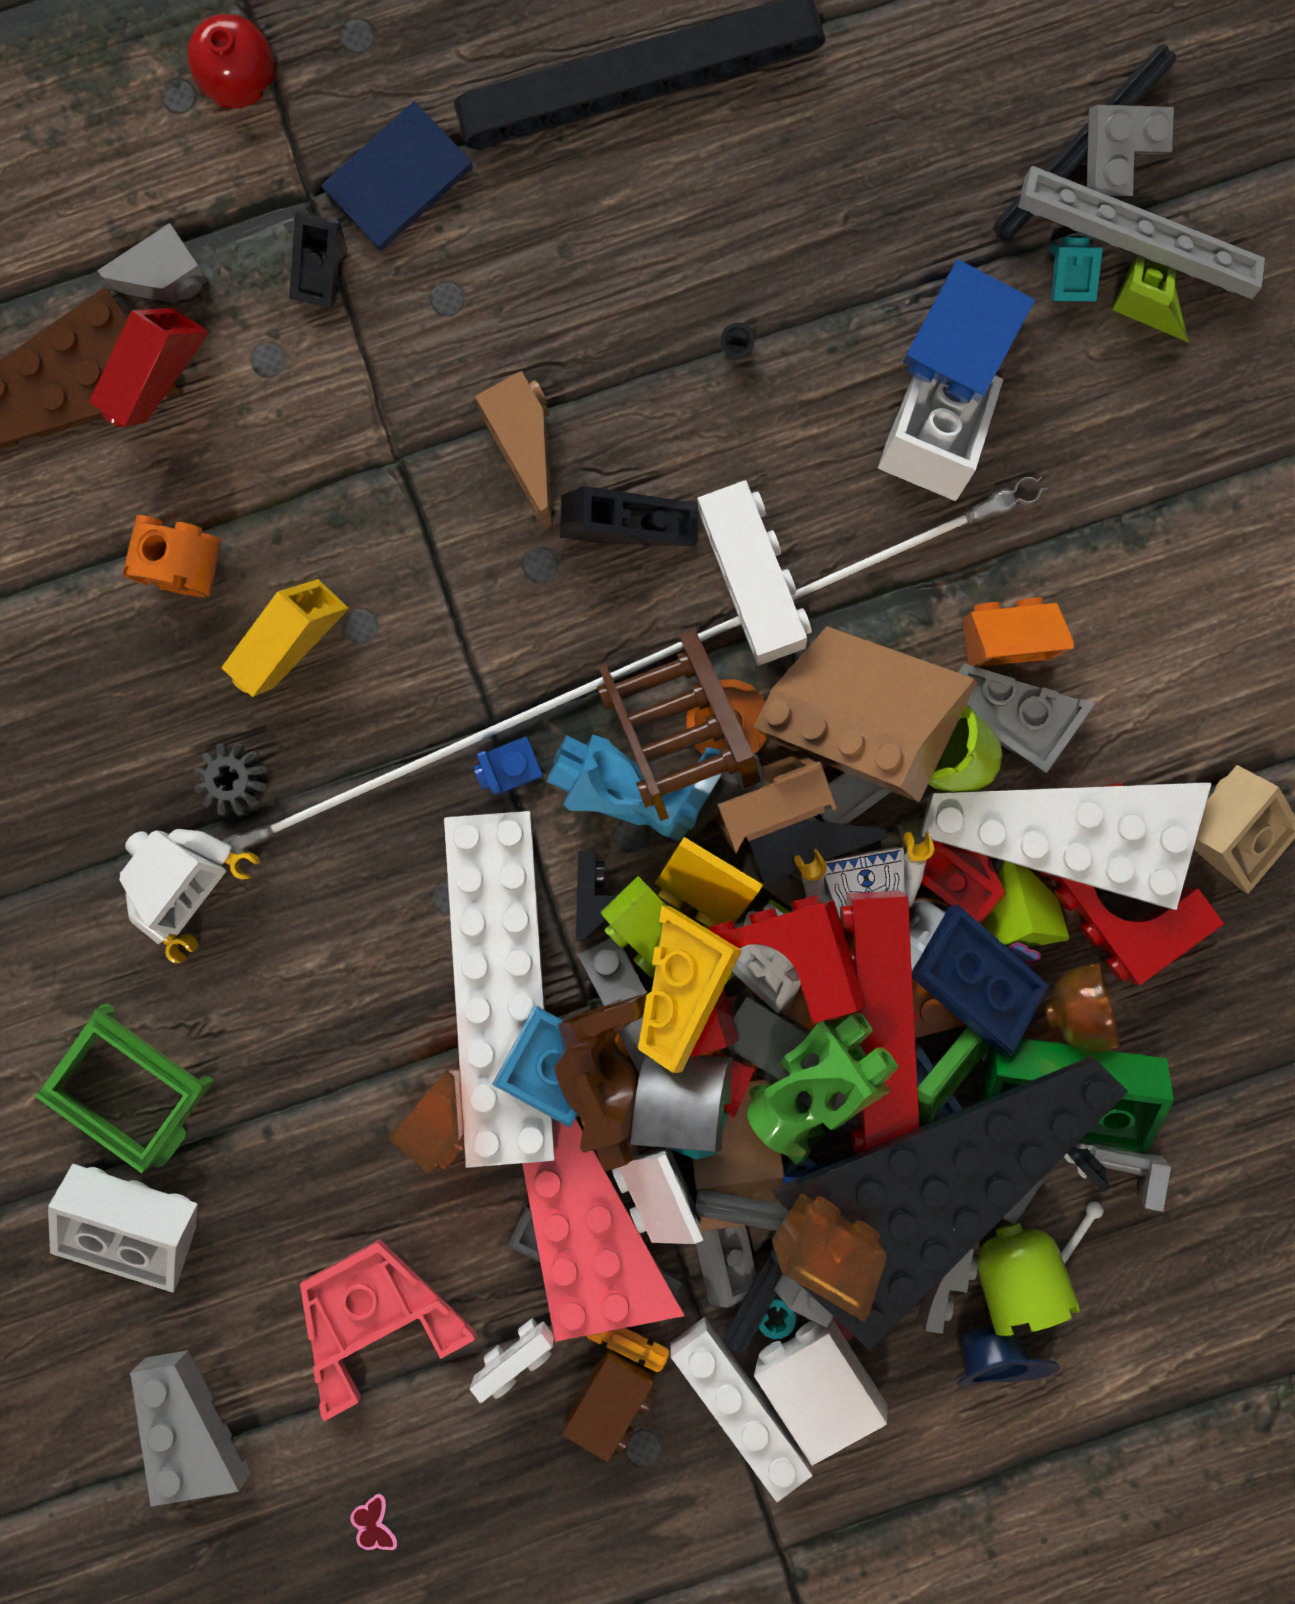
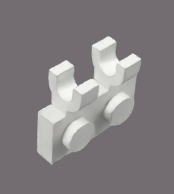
[732,904,801,1014]
[470,1318,554,1404]

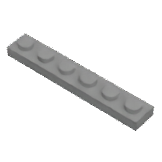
[1018,166,1265,299]

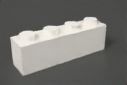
[697,480,812,666]
[670,1317,813,1502]

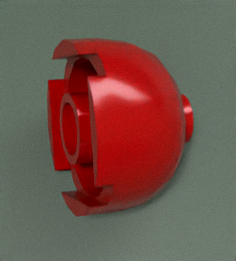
[187,14,276,108]

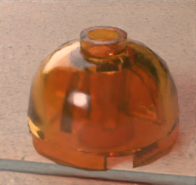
[1045,963,1119,1052]

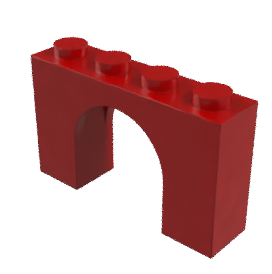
[1038,782,1224,985]
[690,895,866,1057]

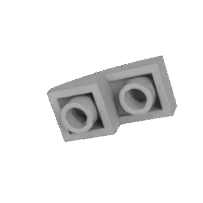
[918,1248,978,1334]

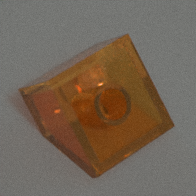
[389,1060,465,1174]
[772,1193,887,1322]

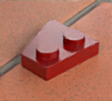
[921,841,1007,925]

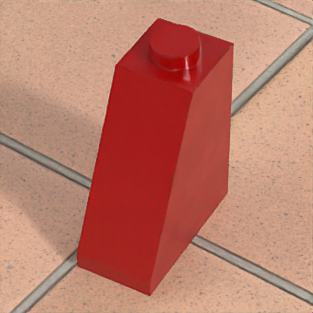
[89,308,209,427]

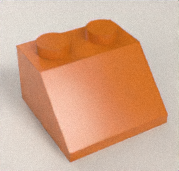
[963,597,1074,668]

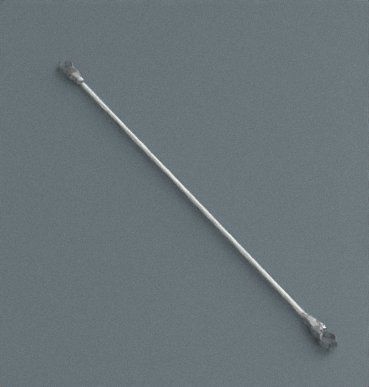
[222,476,1047,855]

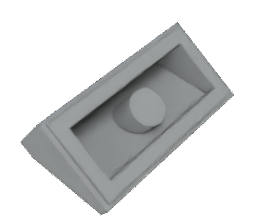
[696,1226,757,1308]

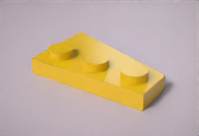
[638,906,742,1073]

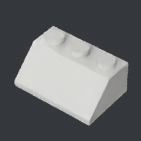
[48,1164,198,1293]

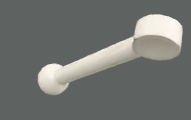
[1061,1202,1104,1264]

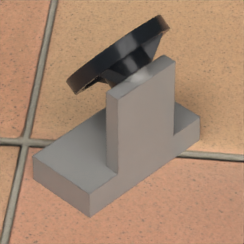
[1067,1144,1171,1212]

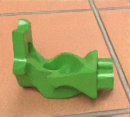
[747,1012,898,1165]

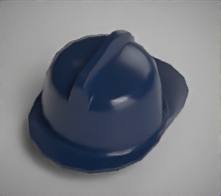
[957,1327,1060,1387]

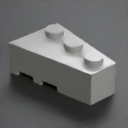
[130,1350,251,1507]

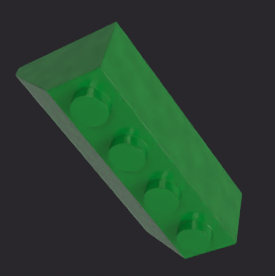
[979,1038,1174,1153]

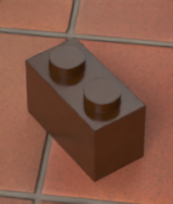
[562,1348,656,1463]

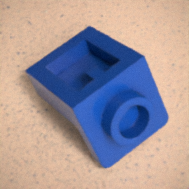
[473,736,544,796]

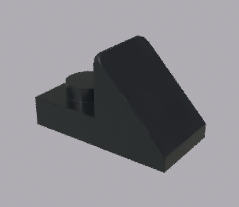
[289,211,348,308]
[576,851,618,939]

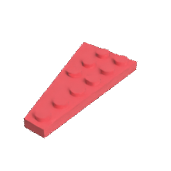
[522,1118,685,1342]

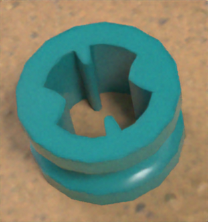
[759,1295,796,1339]

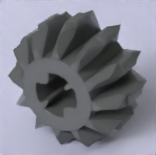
[193,743,269,816]

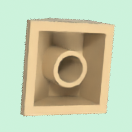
[1194,765,1295,894]

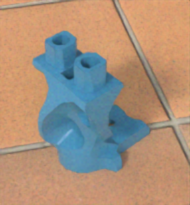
[547,734,722,842]

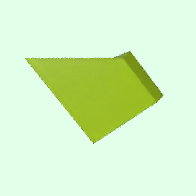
[1112,254,1189,343]
[982,861,1069,948]

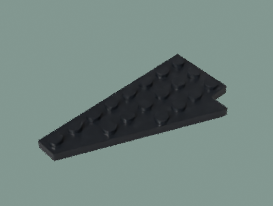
[771,1056,1128,1351]

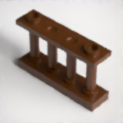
[597,629,761,821]

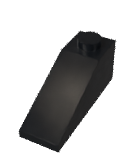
[560,486,698,547]
[743,820,888,883]

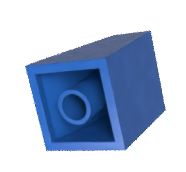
[903,259,1035,403]

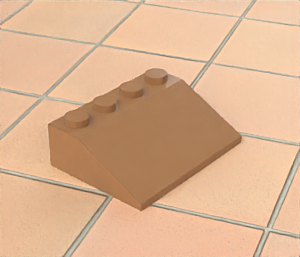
[753,626,977,802]

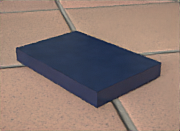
[321,101,473,252]
[912,904,1050,1057]

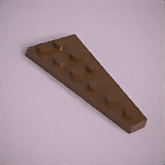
[0,287,183,449]

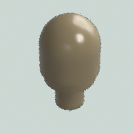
[876,818,934,854]

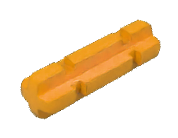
[586,1328,669,1372]

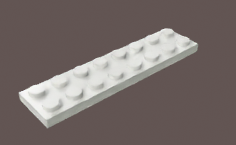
[444,811,555,1168]

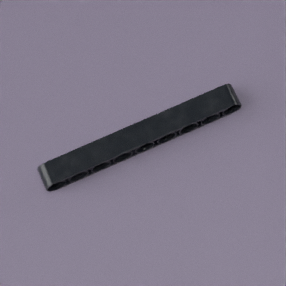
[453,0,826,149]

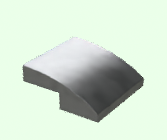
[631,1054,733,1152]

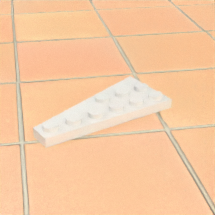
[919,783,1211,910]

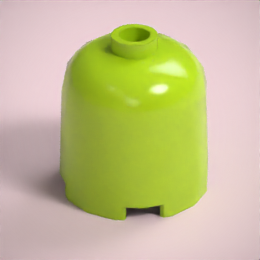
[928,705,1003,793]
[977,1222,1081,1336]

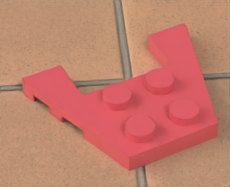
[300,1239,477,1421]

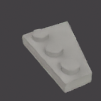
[957,664,1095,774]

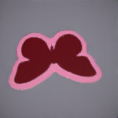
[351,1494,397,1550]

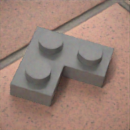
[1087,105,1174,198]

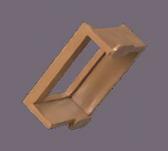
[715,753,837,853]

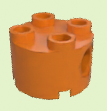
[122,515,221,598]

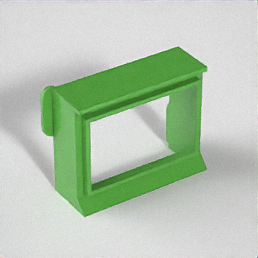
[35,1004,215,1173]

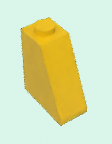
[221,579,349,697]

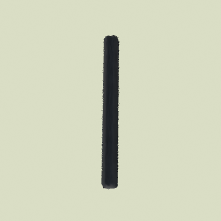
[993,45,1176,241]

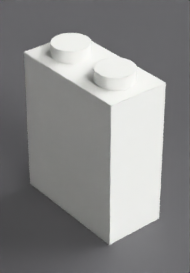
[754,1319,888,1466]

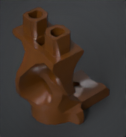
[554,991,653,1171]

